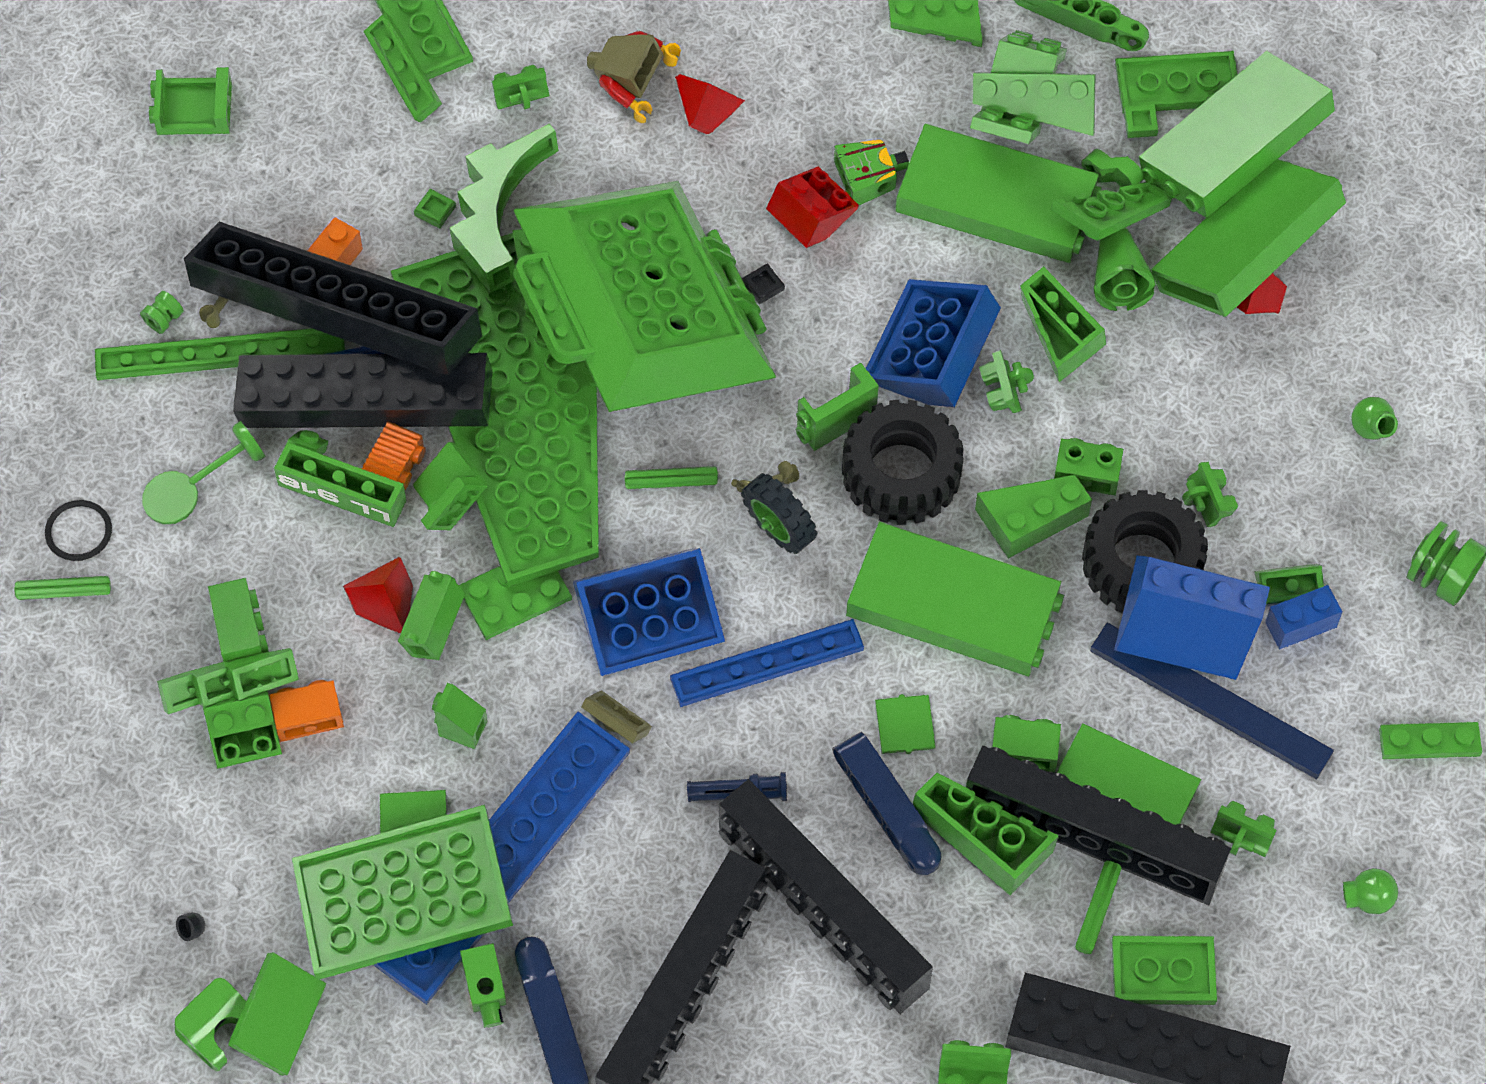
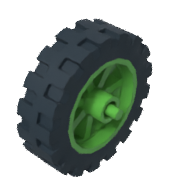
[741,473,818,554]

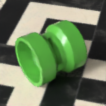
[140,291,184,334]

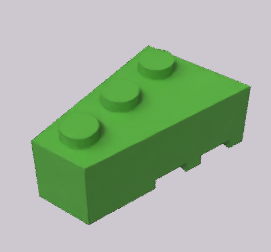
[975,475,1092,559]

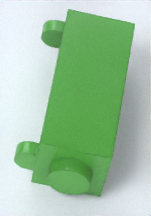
[398,571,465,660]

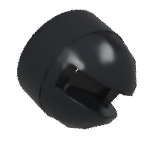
[176,912,206,941]

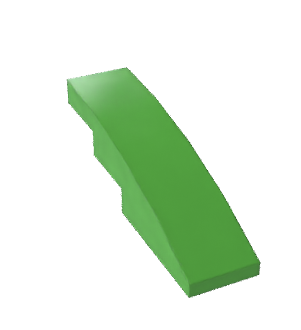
[157,648,299,714]

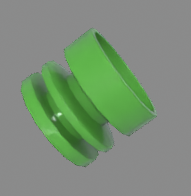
[1406,521,1486,606]

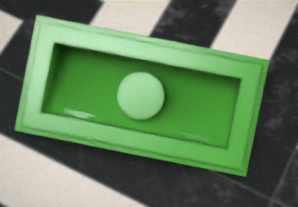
[1255,564,1324,604]

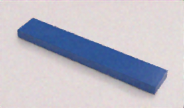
[670,619,864,707]

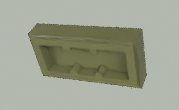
[581,691,652,744]

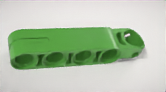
[1014,0,1149,51]

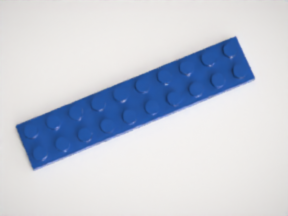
[373,711,630,1005]

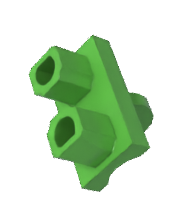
[492,65,550,110]
[979,350,1034,413]
[1182,462,1238,527]
[1210,801,1277,857]

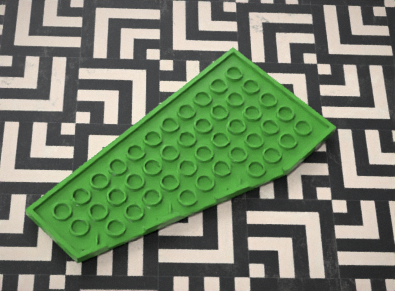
[391,233,599,587]

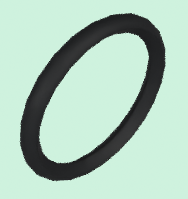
[45,500,112,561]

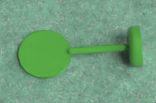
[142,421,266,524]

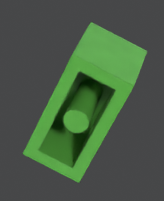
[992,715,1061,772]

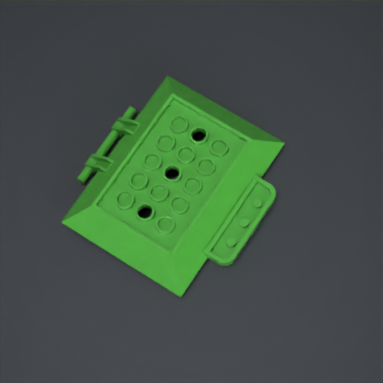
[513,181,776,412]

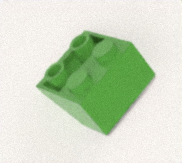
[203,691,282,769]

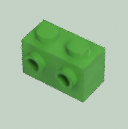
[1054,438,1124,496]

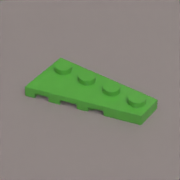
[1051,182,1172,241]

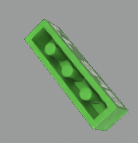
[274,442,406,527]

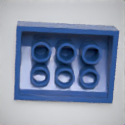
[866,279,1001,408]
[573,547,725,676]
[1114,555,1270,680]

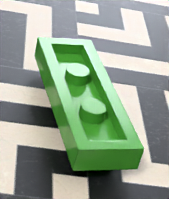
[1379,722,1482,759]

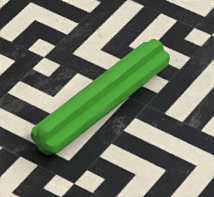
[625,466,718,489]
[14,576,111,600]
[1075,861,1121,954]

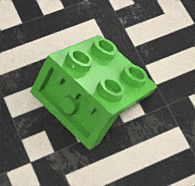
[413,442,488,531]
[938,1040,1011,1084]

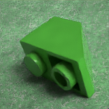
[432,682,488,749]

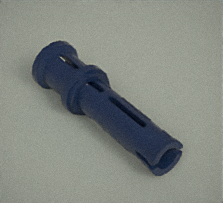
[687,772,787,802]

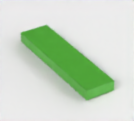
[363,13,442,122]

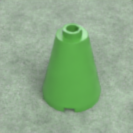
[1094,228,1155,311]

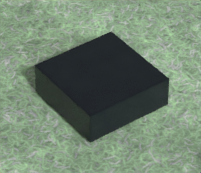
[742,263,785,305]

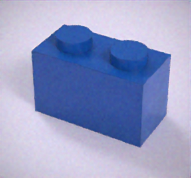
[1265,585,1343,650]

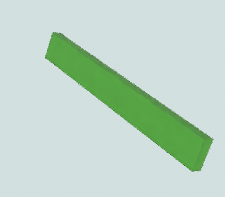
[95,329,345,380]

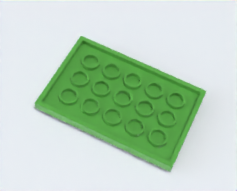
[292,804,513,980]

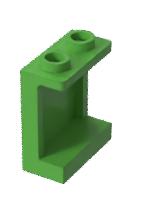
[149,67,232,135]
[795,363,879,451]

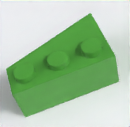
[1020,266,1106,382]
[208,578,269,662]

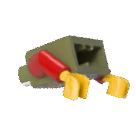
[587,31,681,123]

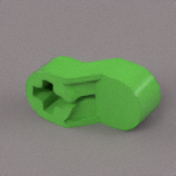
[1081,149,1144,187]

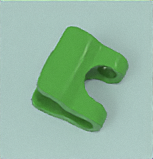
[174,978,246,1071]

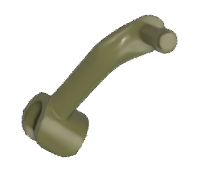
[199,296,229,328]
[731,461,799,492]

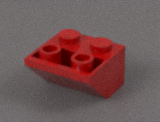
[766,166,859,248]

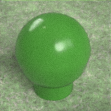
[1351,397,1398,440]
[1343,868,1398,914]

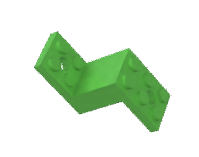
[970,30,1067,144]

